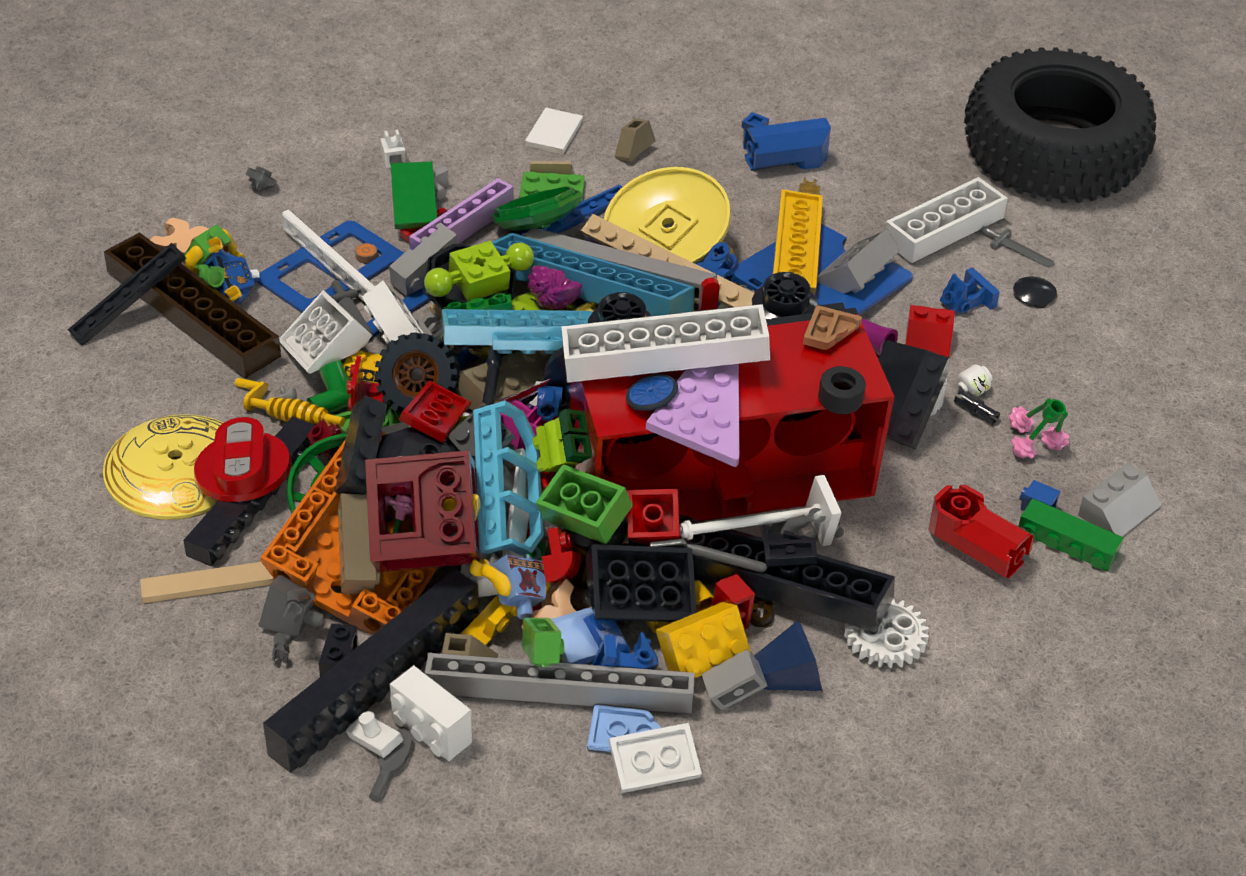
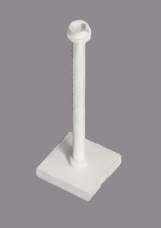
[679,475,842,546]

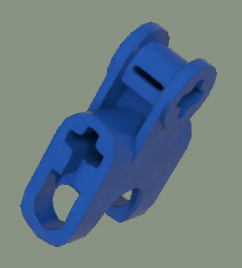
[695,242,738,307]

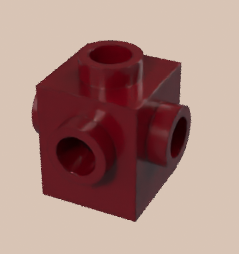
[307,419,344,460]

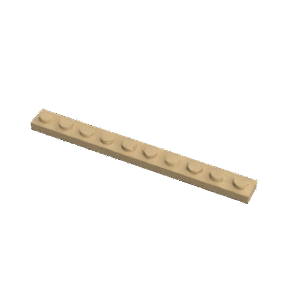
[581,214,754,308]

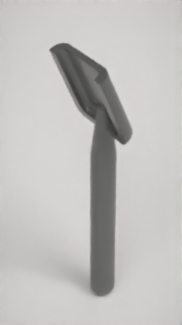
[650,539,767,572]

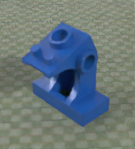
[940,267,1000,313]
[592,632,659,670]

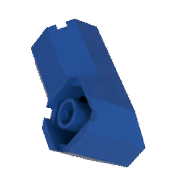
[743,117,831,170]

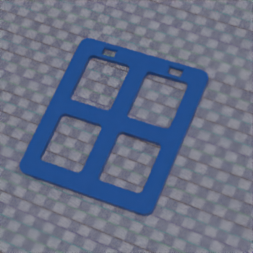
[258,220,430,340]

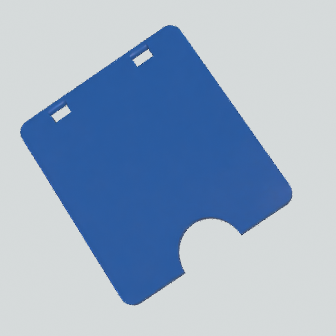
[732,224,913,315]

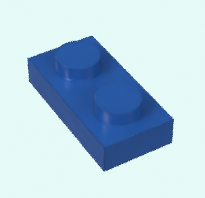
[583,613,631,653]

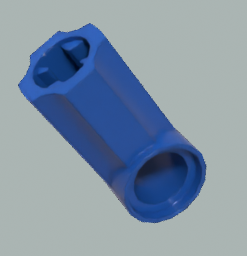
[537,386,563,421]

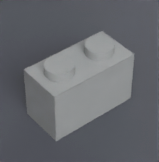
[702,650,767,710]

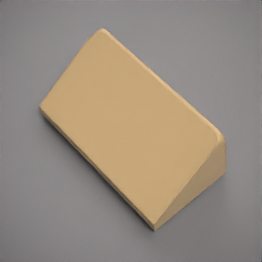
[530,161,571,175]

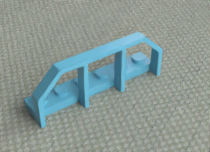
[473,401,544,556]

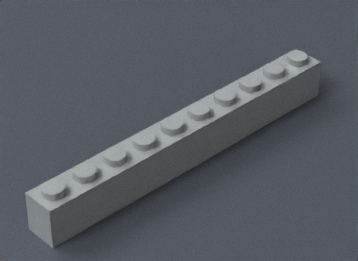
[521,228,717,304]
[425,653,694,714]

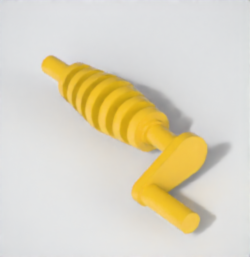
[235,378,345,427]

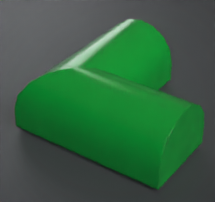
[306,360,351,415]

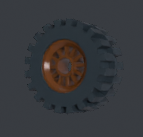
[374,332,462,412]

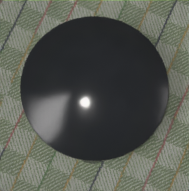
[1013,276,1057,308]

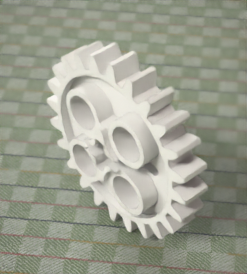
[844,599,929,668]

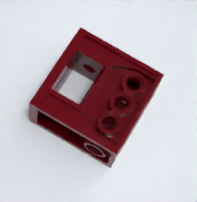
[365,451,481,572]

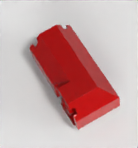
[928,485,1035,578]

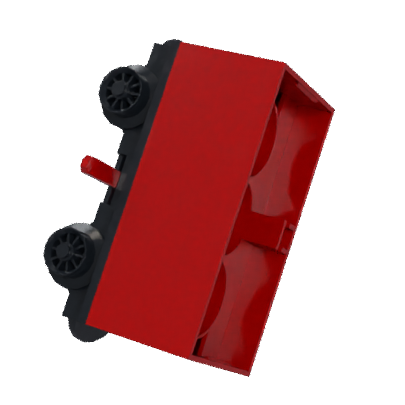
[543,272,894,521]

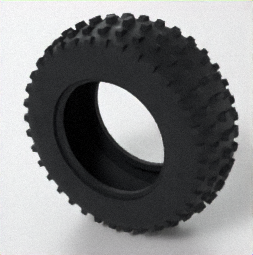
[964,47,1157,203]

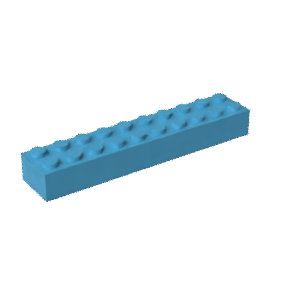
[492,233,695,316]

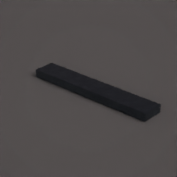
[67,243,187,345]

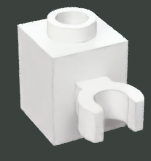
[380,129,406,168]

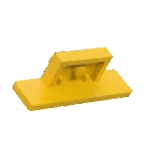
[461,595,517,645]

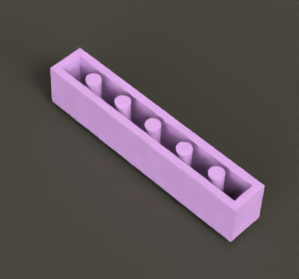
[409,178,514,251]

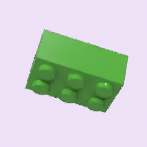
[536,464,633,545]

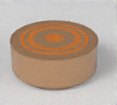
[355,243,377,263]

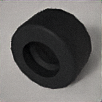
[818,366,866,414]

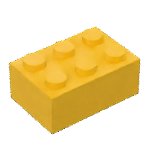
[656,602,751,678]

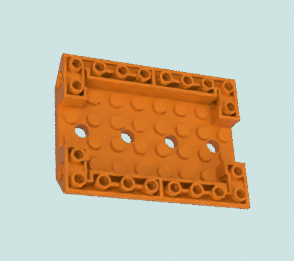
[260,432,455,634]

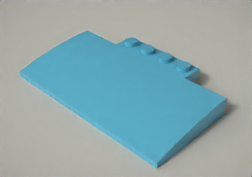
[442,309,593,354]

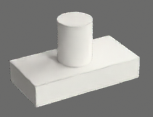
[346,712,403,758]

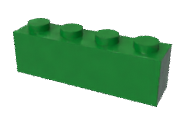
[1018,498,1124,571]

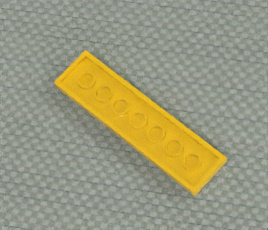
[773,189,823,295]

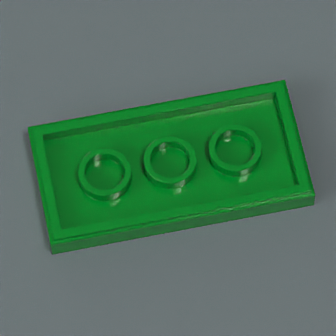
[390,161,437,229]

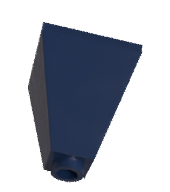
[754,621,822,691]

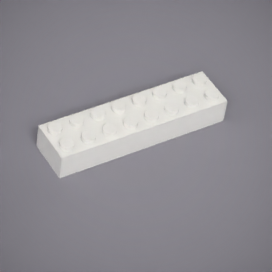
[562,304,770,382]

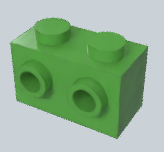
[522,618,564,667]

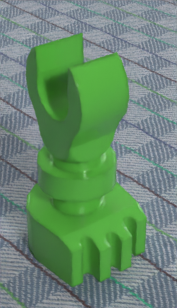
[195,264,224,287]

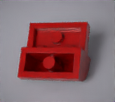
[542,527,581,584]

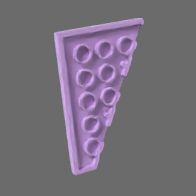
[646,363,739,467]

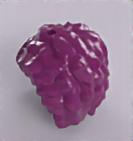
[528,266,583,311]

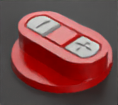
[194,417,292,502]

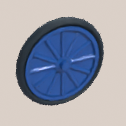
[626,374,678,411]

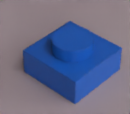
[741,112,769,130]

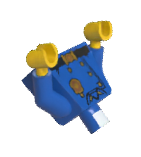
[205,237,259,305]

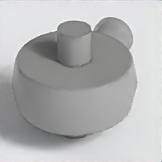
[276,386,298,399]

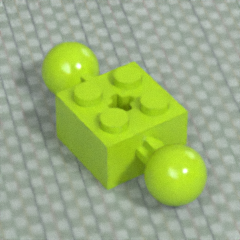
[424,241,534,302]

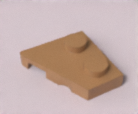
[803,305,862,350]

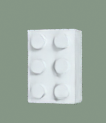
[390,666,472,761]

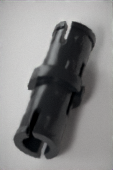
[954,390,1000,425]

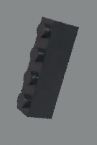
[334,396,387,495]

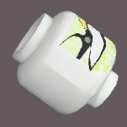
[957,364,993,398]

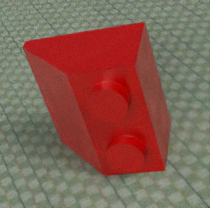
[905,305,955,358]
[627,489,679,547]

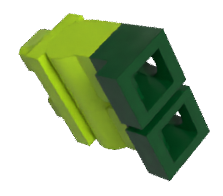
[533,409,593,472]

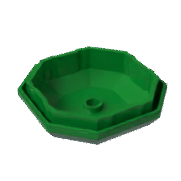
[491,186,582,231]

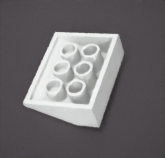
[279,290,372,374]

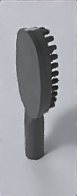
[369,729,412,801]

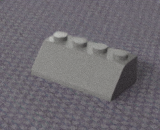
[817,228,900,294]

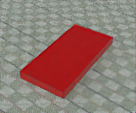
[399,381,471,443]

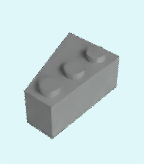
[389,222,457,296]

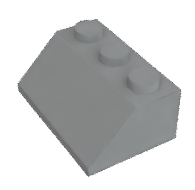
[1078,463,1162,537]

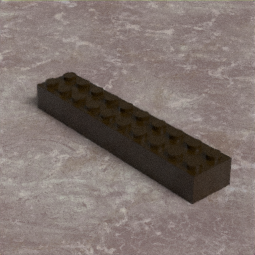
[104,232,281,378]

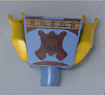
[469,555,550,619]

